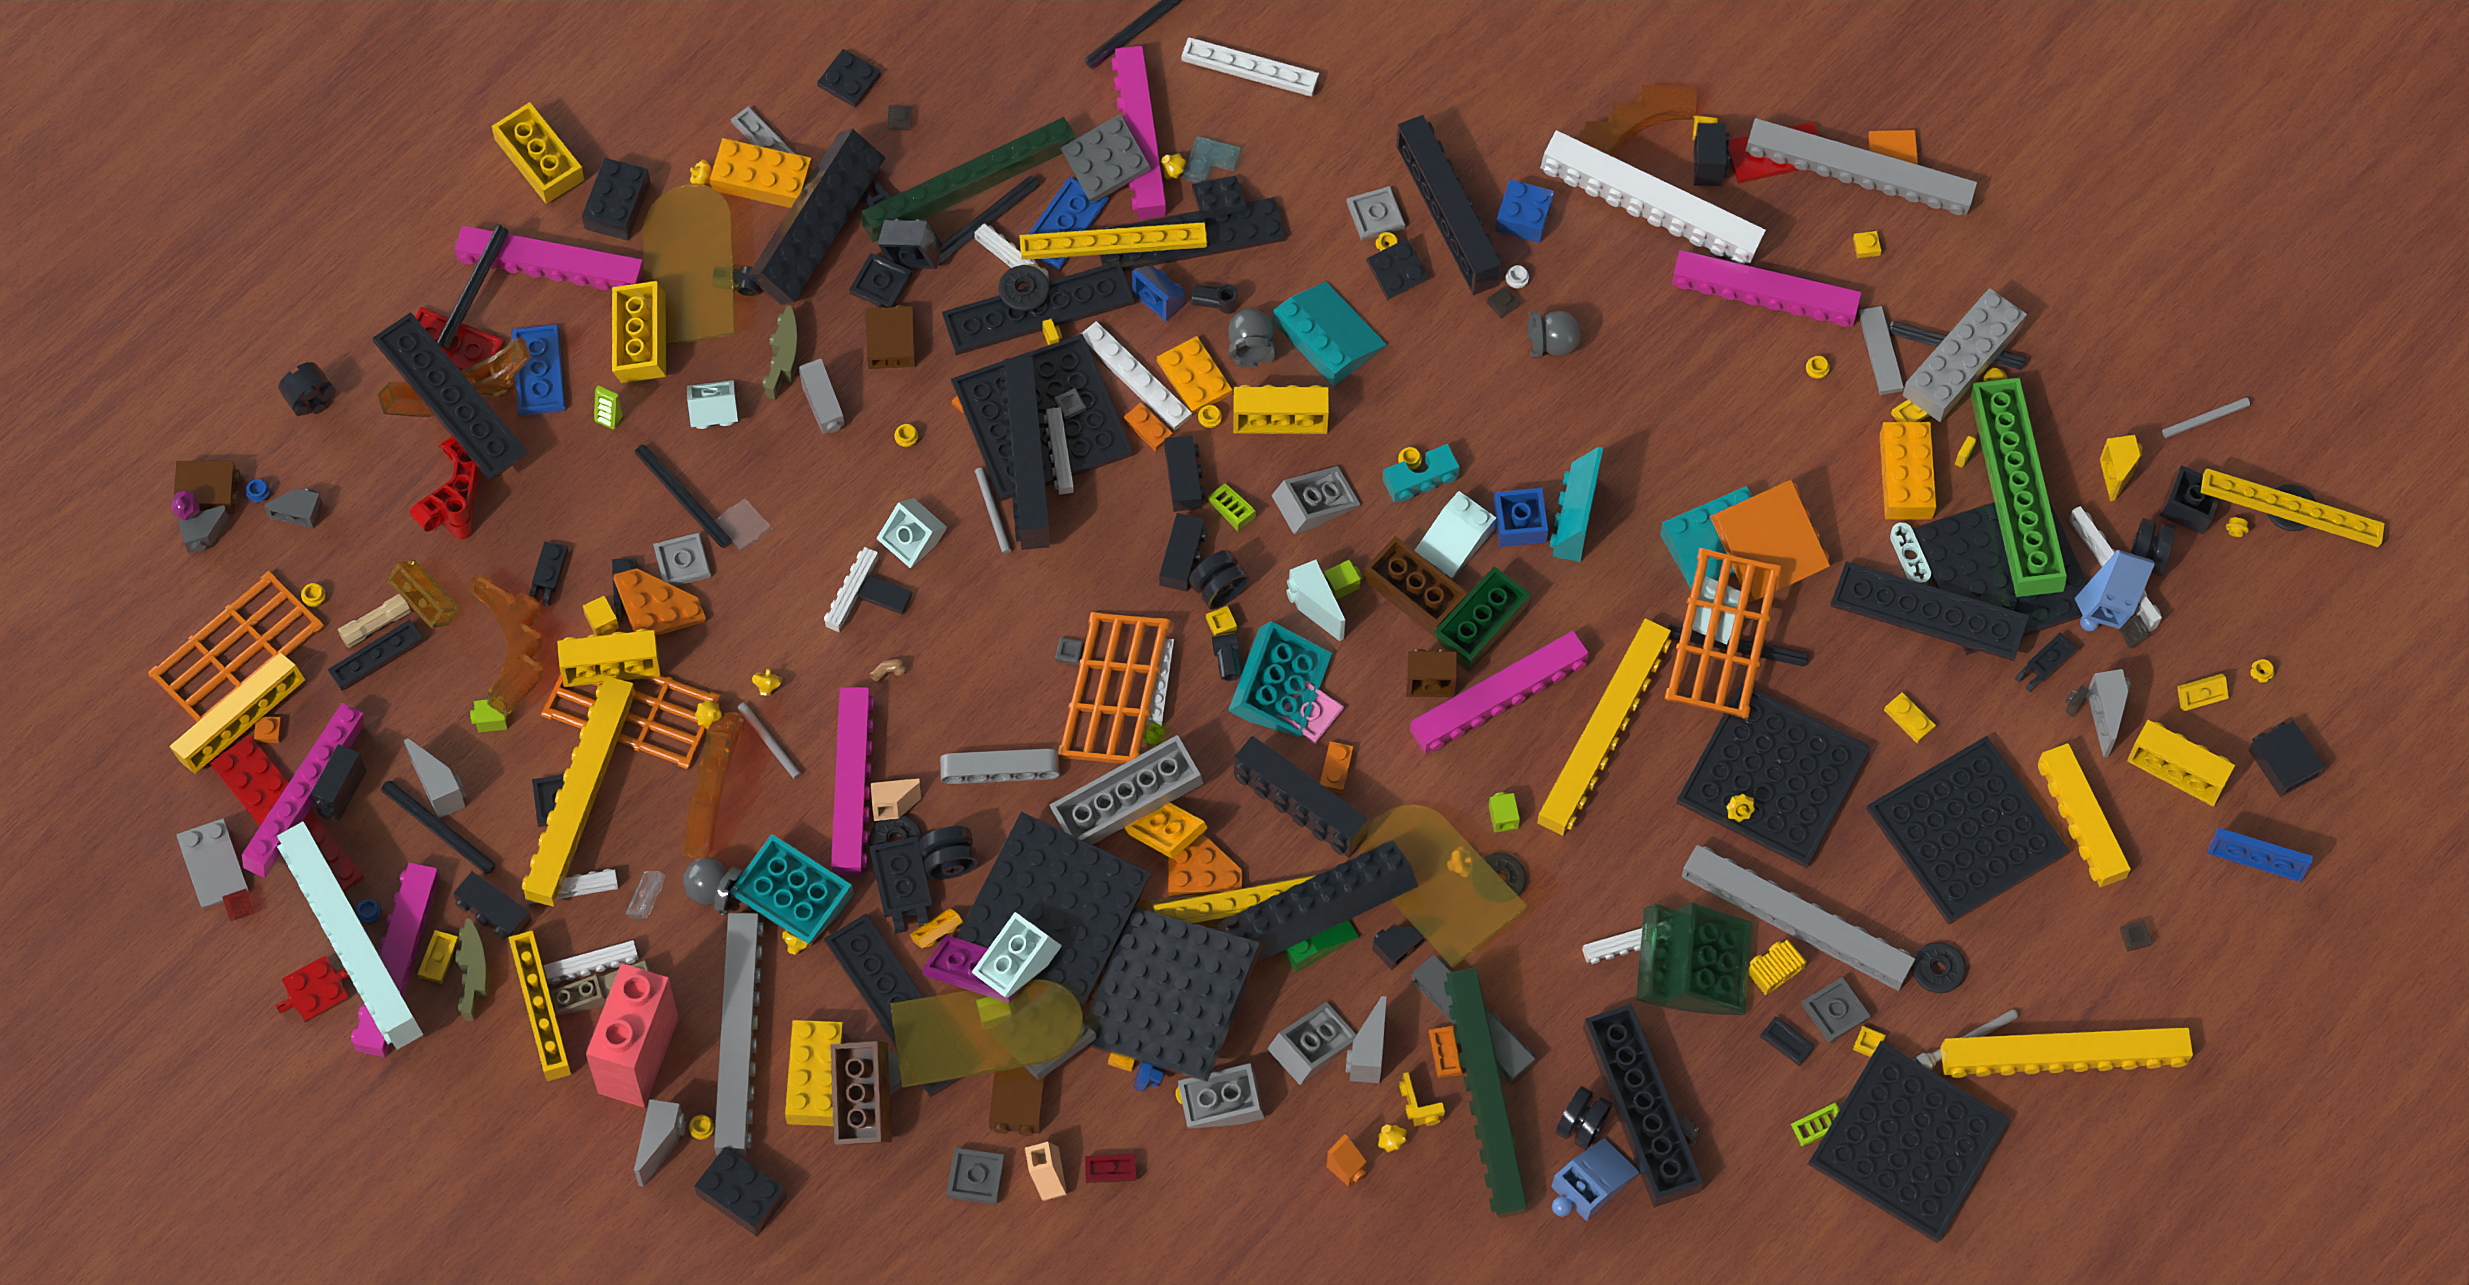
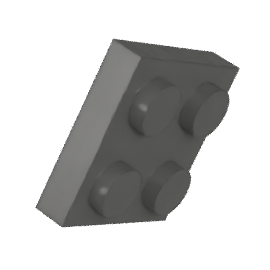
[1801,977,1871,1044]
[946,1148,1004,1205]

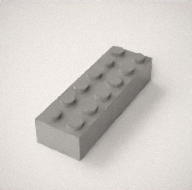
[1902,288,2027,422]
[1050,735,1204,845]

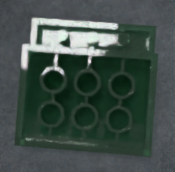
[1636,902,1752,1015]

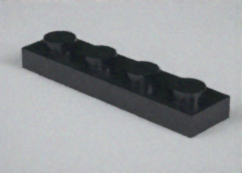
[328,619,424,691]

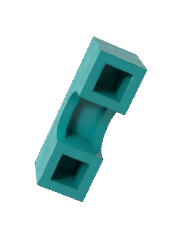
[1382,444,1459,503]

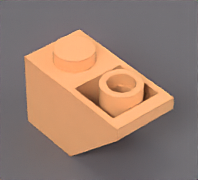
[871,779,921,821]
[1025,1142,1067,1201]

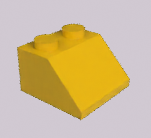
[2100,435,2142,501]

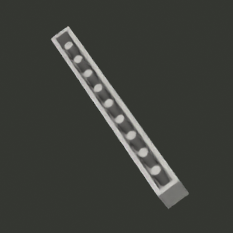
[1745,118,1977,215]
[1681,845,1915,991]
[714,913,764,1156]

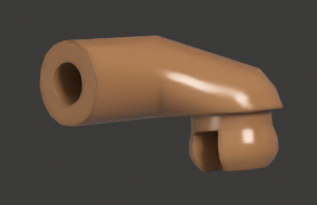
[869,659,906,682]

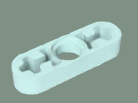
[1890,522,1931,585]

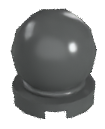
[1228,308,1275,368]
[1528,311,1583,358]
[683,857,744,916]

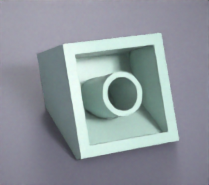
[687,380,738,429]
[877,498,947,568]
[1683,576,1750,645]

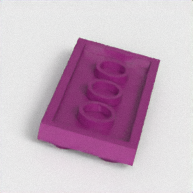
[922,935,1020,1004]

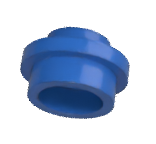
[246,479,270,502]
[356,899,381,923]

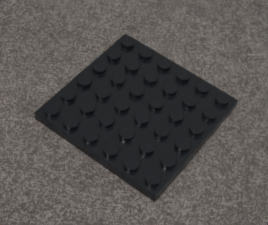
[951,334,1133,502]
[1912,498,2088,655]
[1676,683,1871,868]
[1866,736,2070,925]
[956,811,1152,1006]
[1084,908,1263,1082]
[1808,1041,2010,1243]

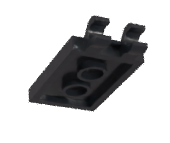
[869,837,933,934]

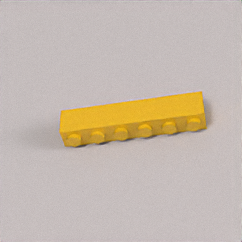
[169,653,305,774]
[2038,743,2130,888]
[509,931,571,1082]

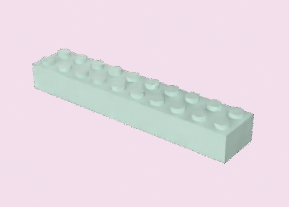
[277,822,423,1050]

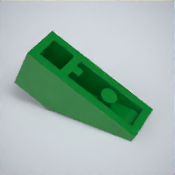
[1283,920,1359,973]

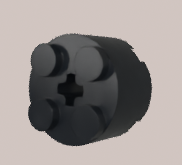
[278,362,336,416]

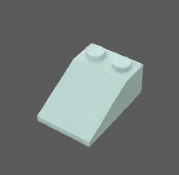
[1415,491,1496,580]
[1286,560,1345,641]
[972,912,1062,998]

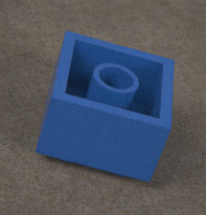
[1496,179,1554,243]
[1493,488,1548,547]

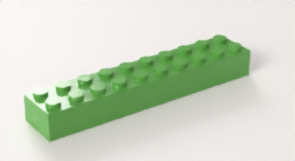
[1971,378,2067,597]

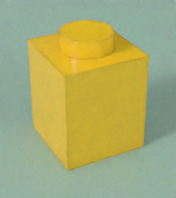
[583,596,619,636]

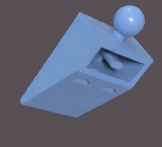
[2075,550,2155,631]
[1551,1138,1640,1221]

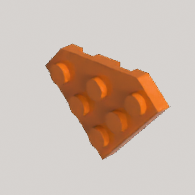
[613,568,706,636]
[1168,833,1242,896]

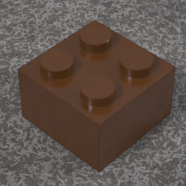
[1406,649,1457,698]

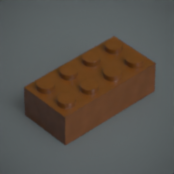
[1363,536,1468,638]
[830,1041,892,1145]

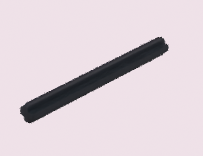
[1085,0,1182,69]
[938,175,1038,264]
[437,225,509,350]
[1889,321,2025,370]
[635,444,731,548]
[1668,624,1808,667]
[381,781,496,874]

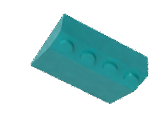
[1273,281,1387,387]
[1549,447,1603,562]
[1660,486,1753,590]
[1228,621,1332,738]
[729,834,854,945]

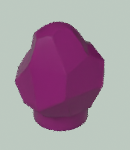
[171,490,200,520]

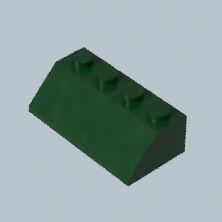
[1433,566,1531,672]

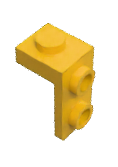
[1399,1072,1445,1126]

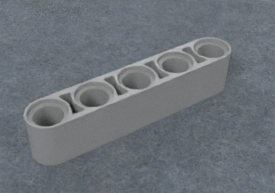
[940,749,1060,784]

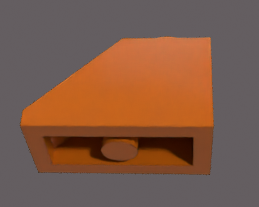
[1327,1134,1366,1187]

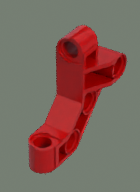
[410,436,480,539]

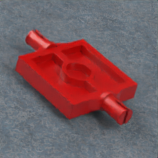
[275,956,350,1023]

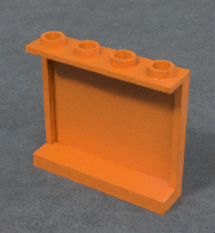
[1710,480,1830,603]

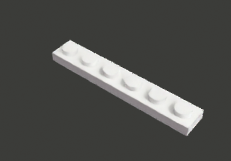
[1182,37,1319,97]
[1081,321,1192,431]
[2069,506,2162,632]

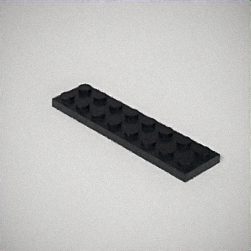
[1099,197,1285,271]
[942,261,1134,355]
[373,312,528,481]
[1831,561,2029,662]
[824,914,972,1098]

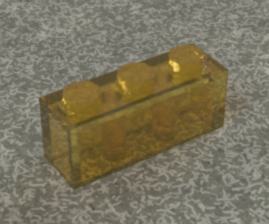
[386,560,461,628]

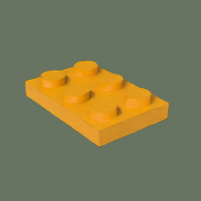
[1157,336,1232,415]
[1125,802,1207,859]

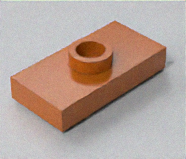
[1428,1026,1462,1079]

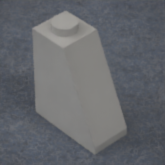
[799,359,844,434]

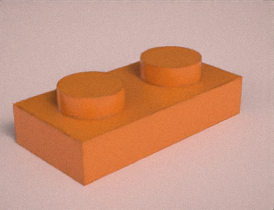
[1124,403,1173,452]
[1320,741,1353,793]

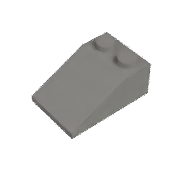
[1271,466,1360,534]
[2087,669,2130,758]
[404,738,467,819]
[176,818,249,909]
[1345,996,1386,1083]
[1268,1002,1357,1085]
[1178,1063,1265,1129]
[634,1099,687,1187]

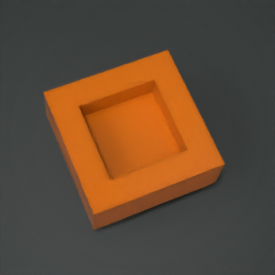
[254,717,282,743]

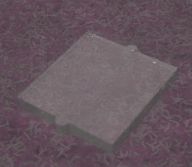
[715,498,771,551]

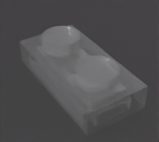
[625,871,666,919]

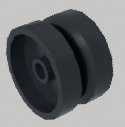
[2131,518,2175,576]
[1189,550,1250,609]
[919,826,979,880]
[1555,1086,1613,1150]

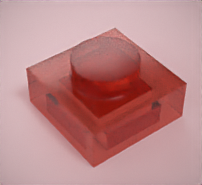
[222,889,254,921]

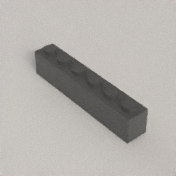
[1411,954,1535,1085]

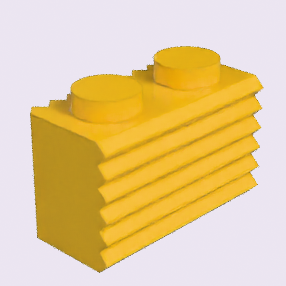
[1748,939,1807,995]

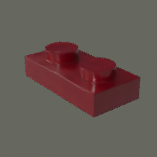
[1085,1154,1136,1183]

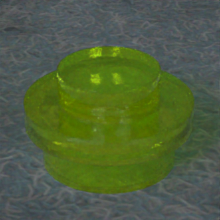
[1143,722,1164,745]

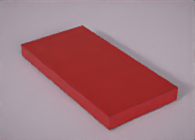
[1727,122,1818,183]
[415,307,505,381]

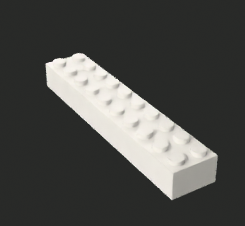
[1540,130,1766,266]

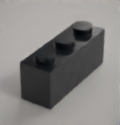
[1164,435,1205,512]
[1159,513,1208,592]
[453,871,532,940]

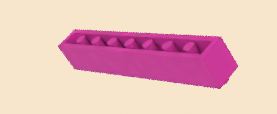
[1111,46,1166,219]
[455,226,644,290]
[1672,250,1861,327]
[1410,631,1589,754]
[831,687,874,876]
[242,703,364,878]
[351,862,440,1058]

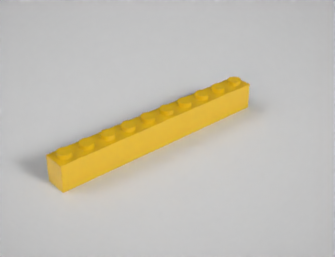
[1537,618,1672,836]
[522,676,635,907]
[1940,1028,2193,1078]

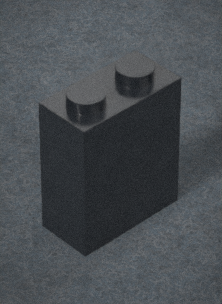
[2249,720,2325,797]
[311,744,367,821]

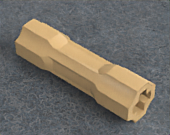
[337,593,411,648]

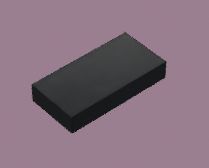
[858,575,912,615]
[1760,1016,1815,1067]

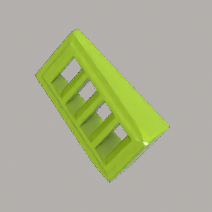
[594,385,623,429]
[1207,484,1256,531]
[1791,1102,1839,1147]

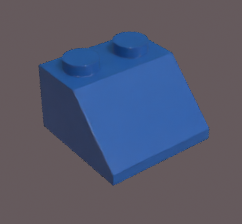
[1132,265,1185,322]

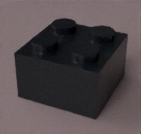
[1693,123,1730,186]
[878,219,943,269]
[2159,465,2220,534]

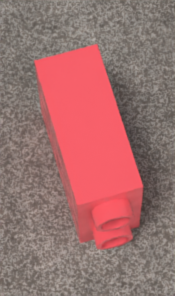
[586,963,679,1108]

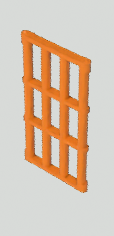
[1664,548,1783,718]
[147,571,324,723]
[1058,612,1171,764]
[541,674,722,770]

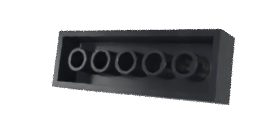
[1234,735,1368,858]

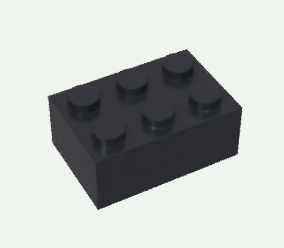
[582,158,651,241]
[694,1147,787,1237]

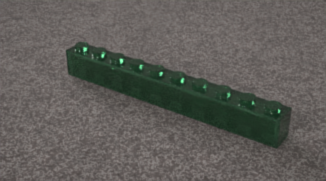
[862,117,1075,242]
[1444,967,1529,1218]

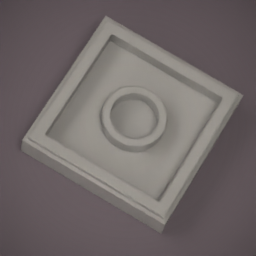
[1346,186,1405,241]
[653,533,711,586]

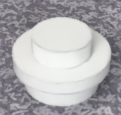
[1506,266,1529,288]

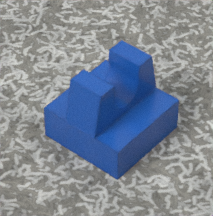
[1134,1063,1163,1091]

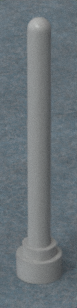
[1914,1010,2018,1071]

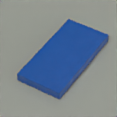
[1028,176,1109,271]
[511,324,565,416]
[2207,828,2313,882]

